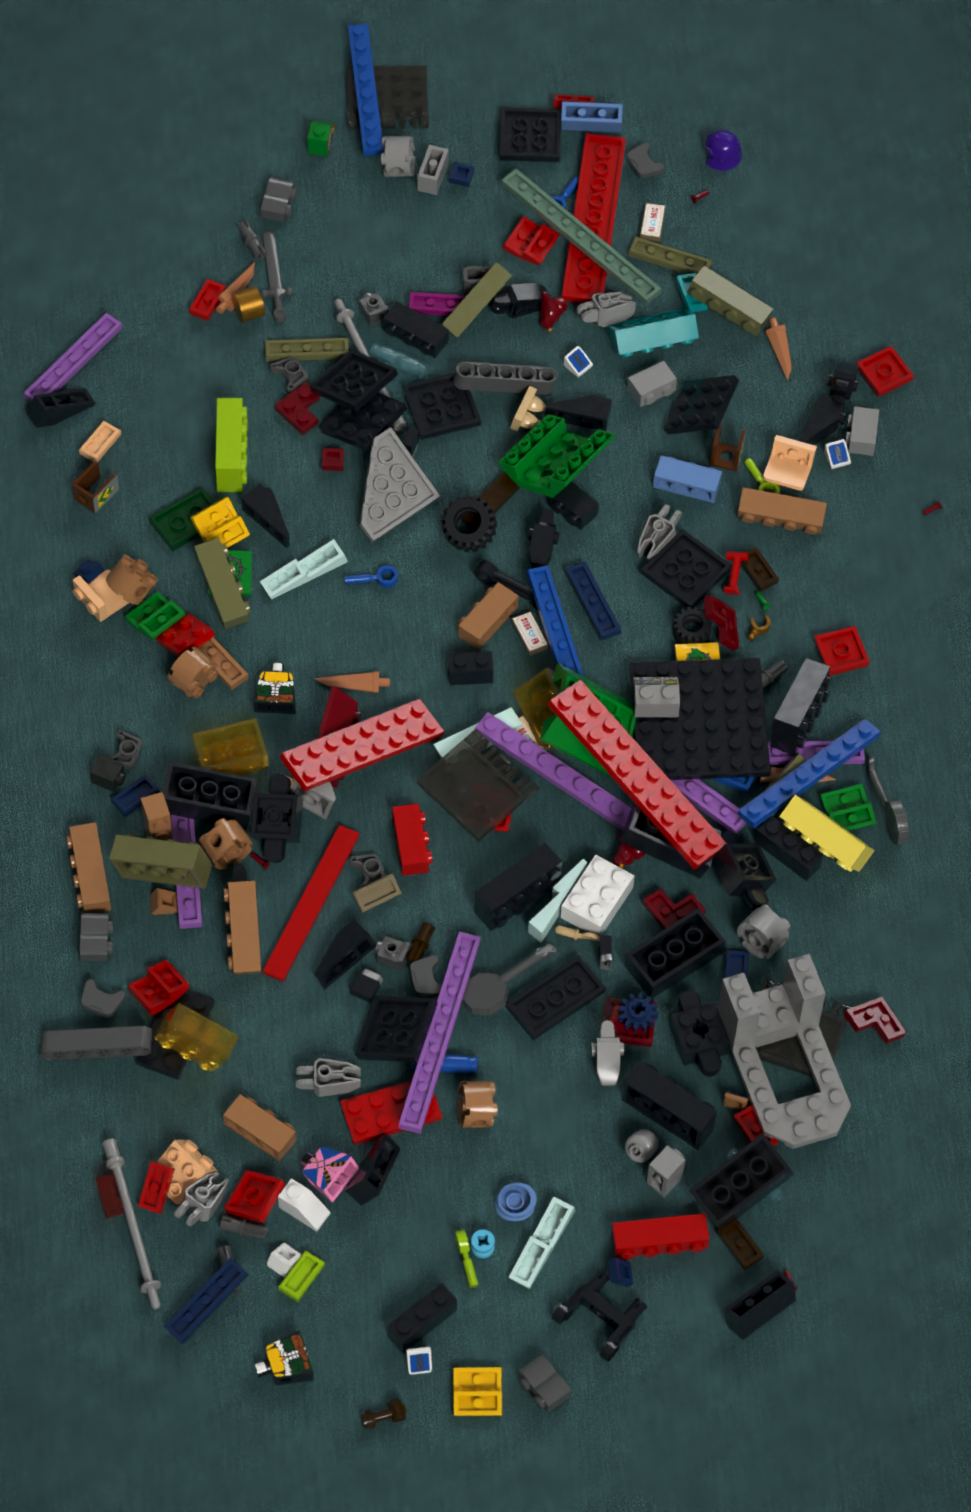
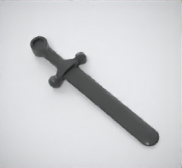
[260,230,293,323]

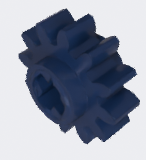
[617,993,658,1034]

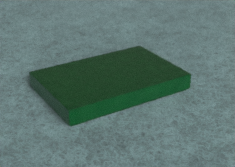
[149,487,214,552]

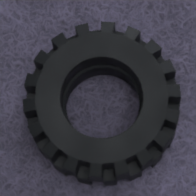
[441,495,497,552]

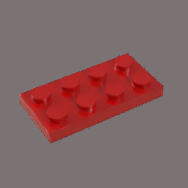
[340,1080,442,1145]

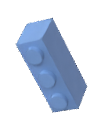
[561,102,623,132]
[653,456,722,503]

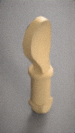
[555,925,600,942]

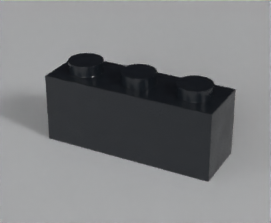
[383,301,449,358]
[755,816,823,882]
[724,1270,797,1340]
[387,1283,457,1354]

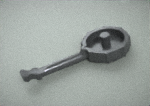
[868,756,909,844]
[462,944,557,1015]

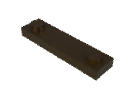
[460,472,520,531]

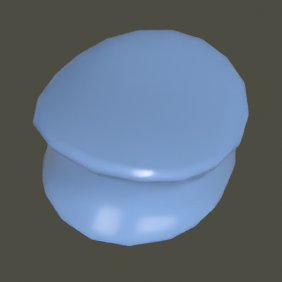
[494,1183,537,1221]

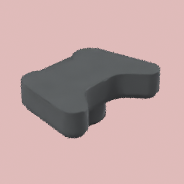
[627,143,664,178]
[270,357,308,394]
[108,730,143,770]
[350,854,386,888]
[410,955,442,996]
[81,979,126,1017]

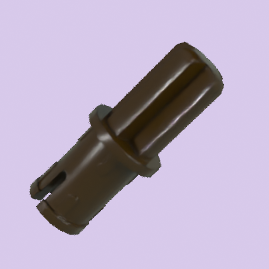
[407,922,436,963]

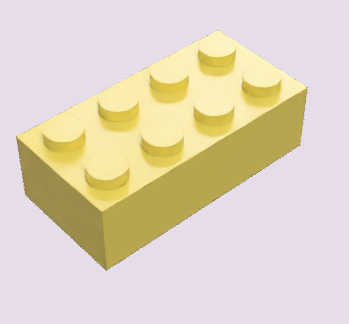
[779,795,875,872]

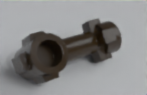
[360,1399,407,1429]

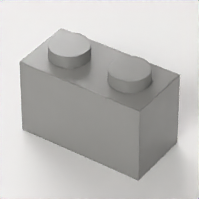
[417,145,449,195]
[627,361,677,407]
[845,406,879,456]
[647,1145,685,1197]

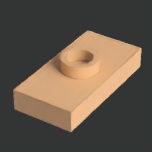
[79,421,121,462]

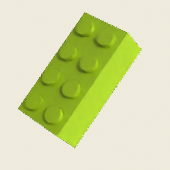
[216,398,248,492]

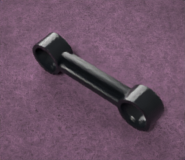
[474,560,538,610]

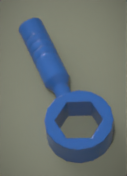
[551,177,579,209]
[345,565,398,588]

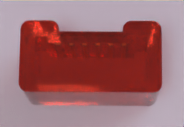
[96,1174,123,1218]

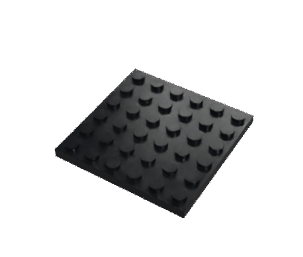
[629,658,771,780]

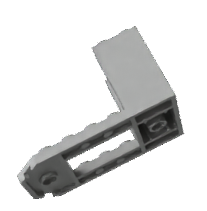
[718,954,851,1149]

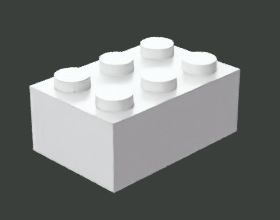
[561,855,634,936]

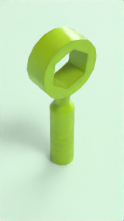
[744,458,780,494]
[454,1229,479,1288]

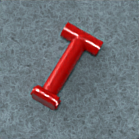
[724,551,749,595]

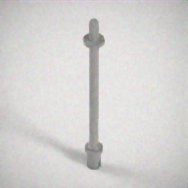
[335,299,407,431]
[102,1139,161,1309]

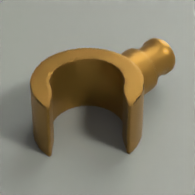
[748,614,771,641]

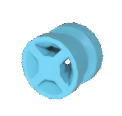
[471,1230,495,1258]

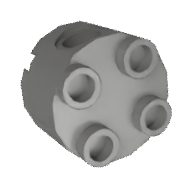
[381,136,415,177]
[737,904,790,959]

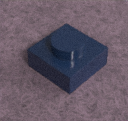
[449,162,474,187]
[73,560,104,584]
[608,1257,633,1287]

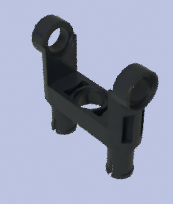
[551,1269,647,1362]

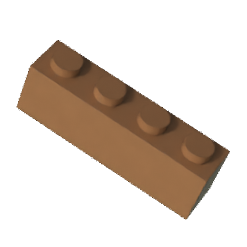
[738,487,827,535]
[66,822,111,914]
[224,881,261,975]

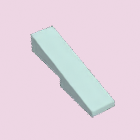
[260,539,348,600]
[433,707,523,768]
[528,859,587,943]
[509,1196,575,1289]

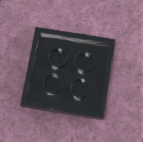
[499,107,561,162]
[310,349,398,412]
[403,373,481,440]
[664,375,739,435]
[320,393,407,452]
[641,529,732,609]
[355,996,438,1062]

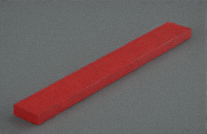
[263,825,360,982]

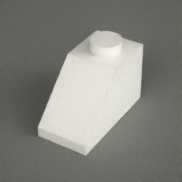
[278,1179,330,1232]

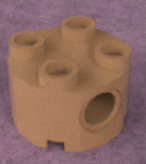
[106,554,158,605]
[167,647,219,699]
[199,818,253,870]
[457,1081,498,1128]

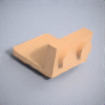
[763,435,817,490]
[72,570,129,622]
[157,1140,218,1204]

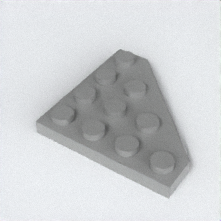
[359,427,440,543]

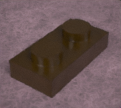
[741,547,779,592]
[717,1218,764,1271]

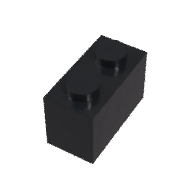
[550,482,599,530]
[448,651,494,685]

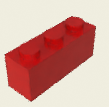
[392,803,433,876]

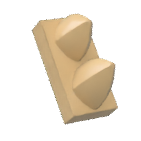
[510,386,546,432]

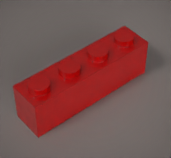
[611,1213,710,1260]

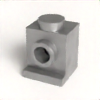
[359,293,389,328]
[374,936,411,972]

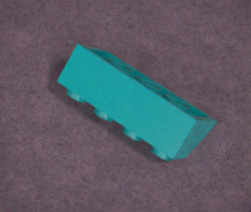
[606,308,699,357]

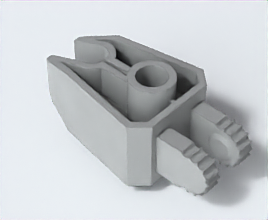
[576,292,636,327]
[638,504,682,562]
[591,1020,624,1086]
[296,1058,361,1097]
[175,1172,229,1227]

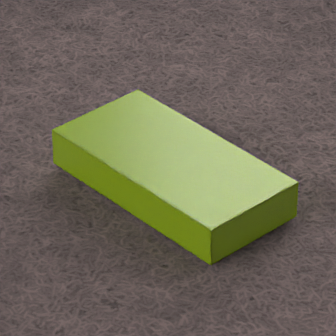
[278,1250,325,1302]

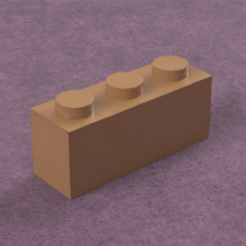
[458,582,519,650]
[141,792,173,841]
[223,1094,296,1162]

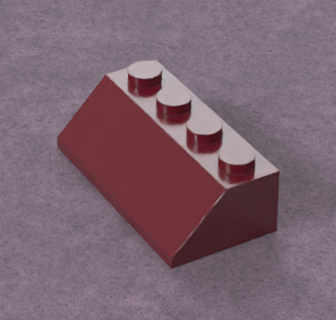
[317,686,361,788]

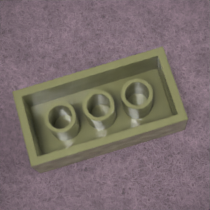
[109,834,212,889]

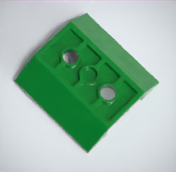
[498,414,615,498]
[540,663,636,777]

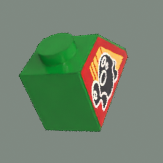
[307,119,336,156]

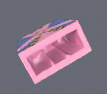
[301,1147,360,1203]

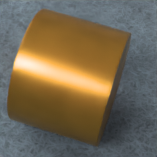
[232,286,265,323]

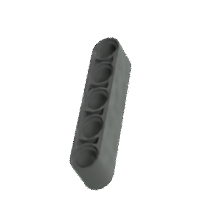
[453,362,557,395]
[40,1026,152,1060]

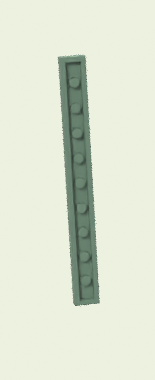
[502,169,661,305]

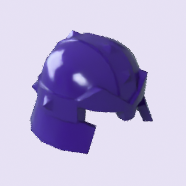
[705,130,742,171]

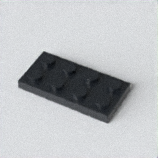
[506,955,606,1041]
[135,989,215,1080]

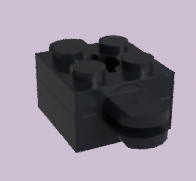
[250,773,303,863]
[712,831,777,911]
[670,990,729,1077]

